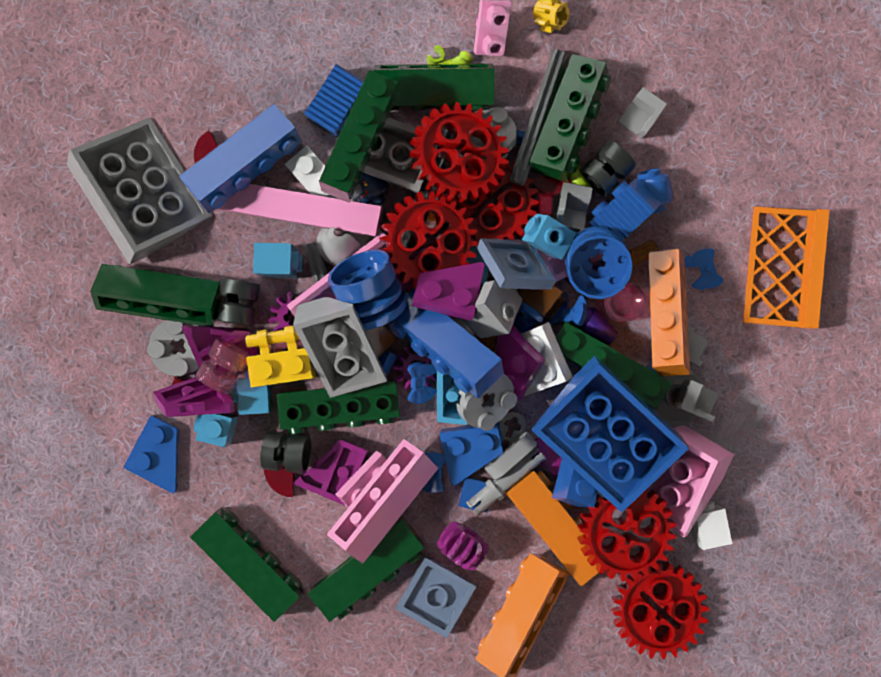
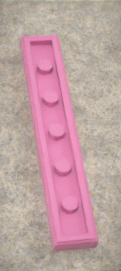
[218,184,383,237]

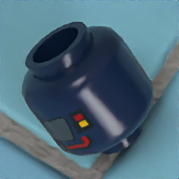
[352,172,389,206]

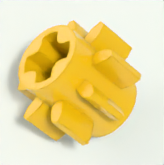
[533,0,570,33]

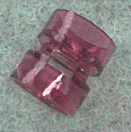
[601,283,646,323]
[195,338,250,394]

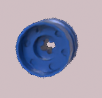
[564,226,633,299]
[328,249,407,330]

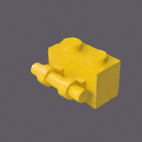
[245,325,317,388]

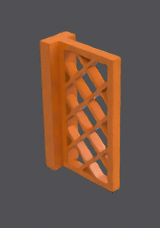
[743,206,830,330]

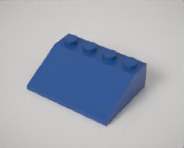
[532,356,689,512]

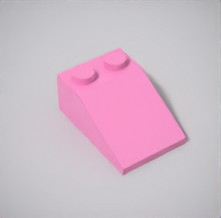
[647,425,734,538]

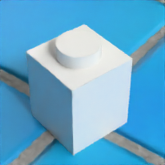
[693,501,732,550]

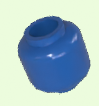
[637,168,674,214]

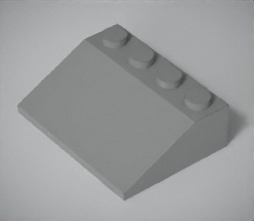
[67,117,212,265]

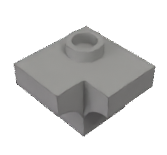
[464,280,523,338]

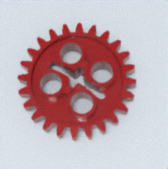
[409,102,509,203]
[446,157,539,247]
[379,191,478,289]
[577,489,677,582]
[611,561,709,660]

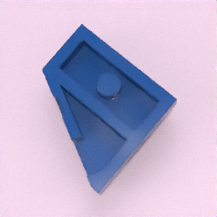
[123,415,179,494]
[439,422,505,486]

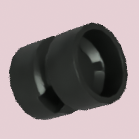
[580,140,636,197]
[216,279,261,326]
[260,431,312,474]

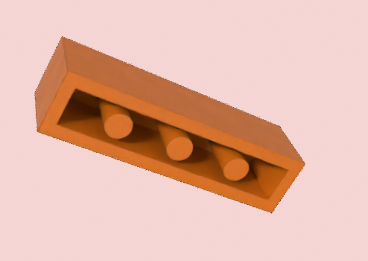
[649,249,690,377]
[506,469,602,587]
[475,553,570,677]

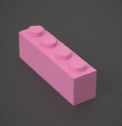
[327,439,438,564]

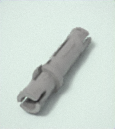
[466,446,546,517]

